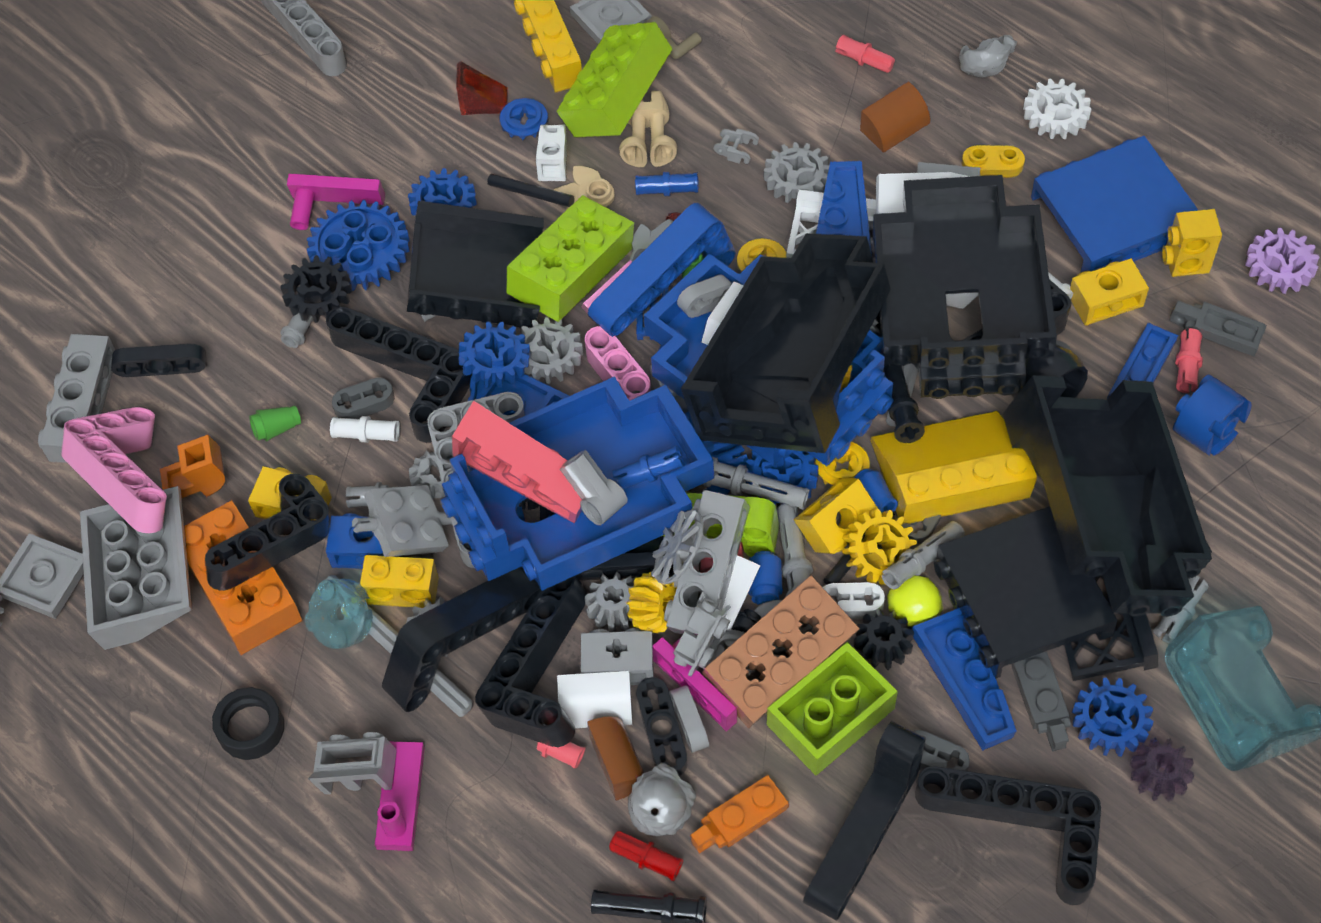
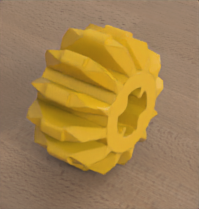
[626,572,677,633]

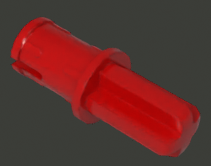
[609,831,684,881]

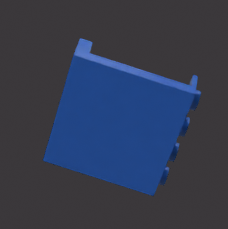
[1031,136,1199,272]

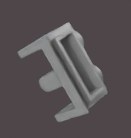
[308,732,397,794]

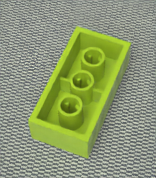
[556,22,672,137]
[507,195,634,322]

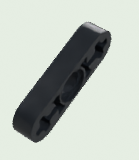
[111,344,206,377]
[636,677,687,777]

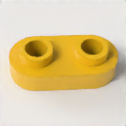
[962,145,1025,178]

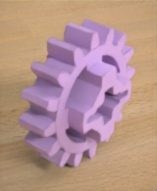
[1245,228,1319,294]

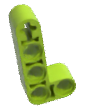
[662,492,779,557]

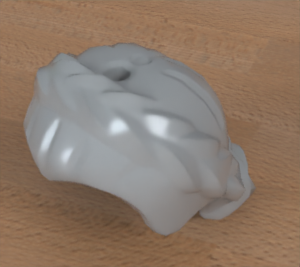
[959,35,1017,78]
[628,763,696,836]

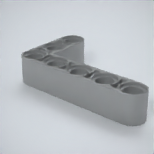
[261,0,347,76]
[428,392,525,568]

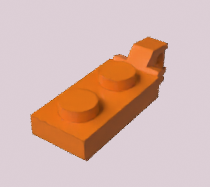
[690,775,789,854]

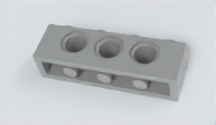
[38,334,115,463]
[664,490,750,642]

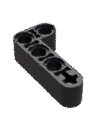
[205,474,329,591]

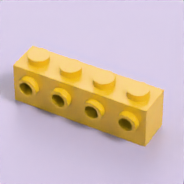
[513,0,582,93]

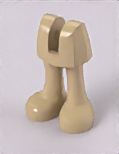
[619,91,677,167]

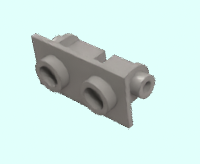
[673,598,731,677]

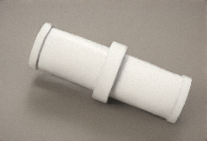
[330,416,400,443]

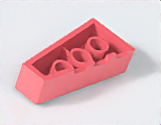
[452,401,582,524]

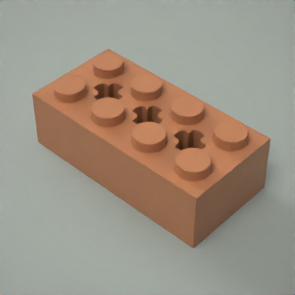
[702,576,859,729]

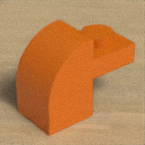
[160,435,225,498]

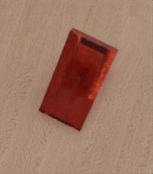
[456,61,508,115]

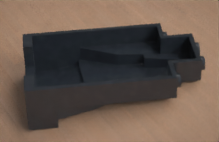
[681,233,891,453]
[1003,375,1212,617]

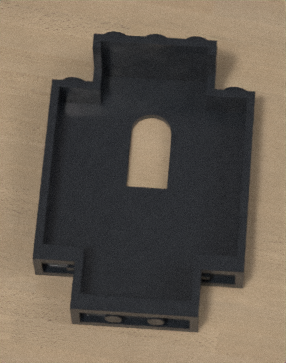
[873,175,1057,399]

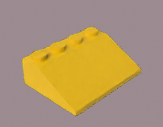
[870,411,1038,524]

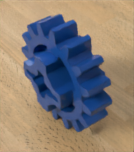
[408,168,477,216]
[459,321,530,388]
[746,450,818,505]
[1072,677,1154,757]

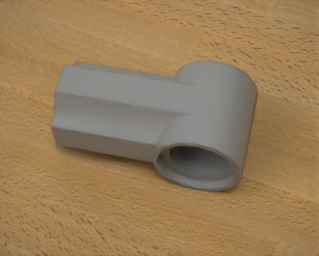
[560,450,628,526]

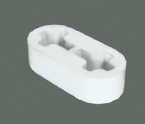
[822,582,885,619]

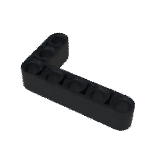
[326,307,472,443]
[382,566,541,712]
[475,575,588,748]
[803,721,926,921]
[915,766,1101,905]

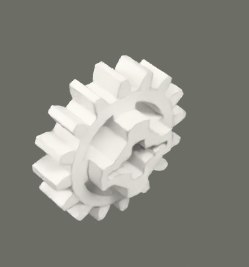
[1023,79,1091,139]

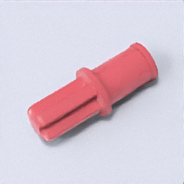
[835,35,895,73]

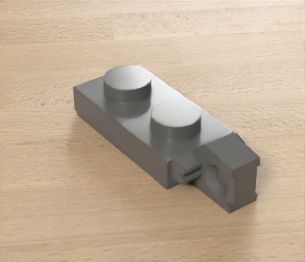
[1170,301,1267,357]
[1011,652,1071,751]

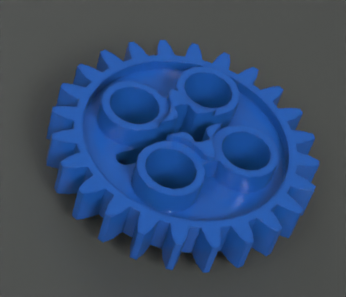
[307,200,410,291]

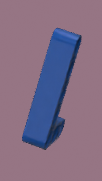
[588,203,736,337]

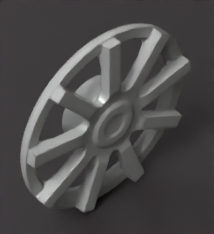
[651,509,704,585]

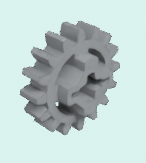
[764,142,830,203]
[516,317,583,384]

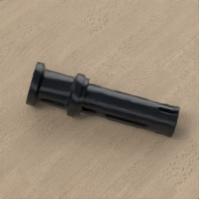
[883,364,925,443]
[591,889,707,923]

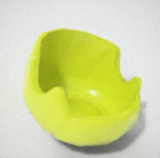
[887,575,943,628]

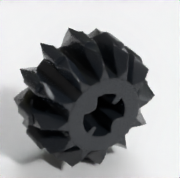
[853,608,914,670]

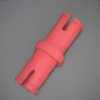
[1175,328,1203,393]

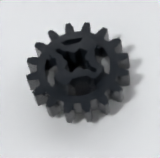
[280,255,352,323]

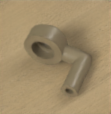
[644,16,702,59]

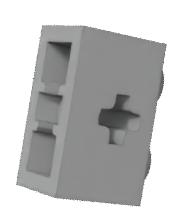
[581,628,654,685]

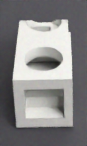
[536,124,567,181]

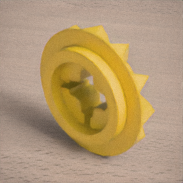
[737,238,786,271]
[816,442,870,485]

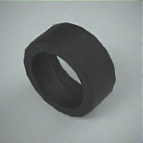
[212,687,284,760]

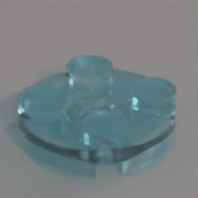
[305,579,373,649]

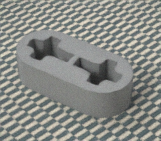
[677,275,732,318]
[669,685,709,753]

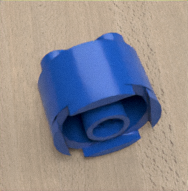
[1172,374,1252,456]

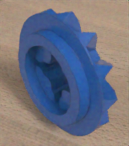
[500,98,548,140]

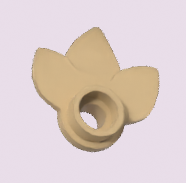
[554,166,615,209]

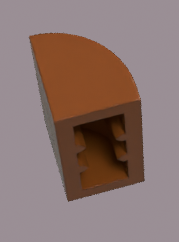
[860,81,930,153]
[587,716,644,801]

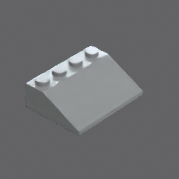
[80,486,192,650]

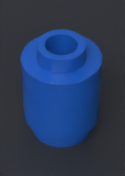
[748,551,783,605]

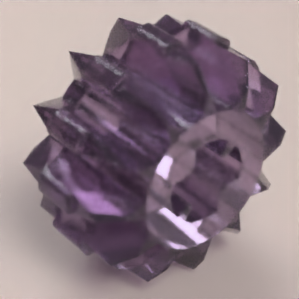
[1130,737,1194,802]

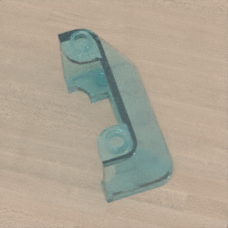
[1165,606,1321,771]

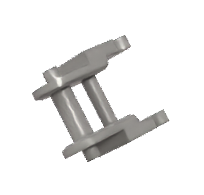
[713,129,759,164]

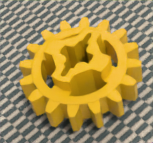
[842,509,917,585]

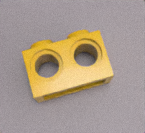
[1162,209,1222,277]
[360,555,439,608]

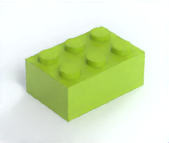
[767,642,898,776]

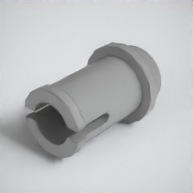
[280,313,313,348]
[346,482,389,508]

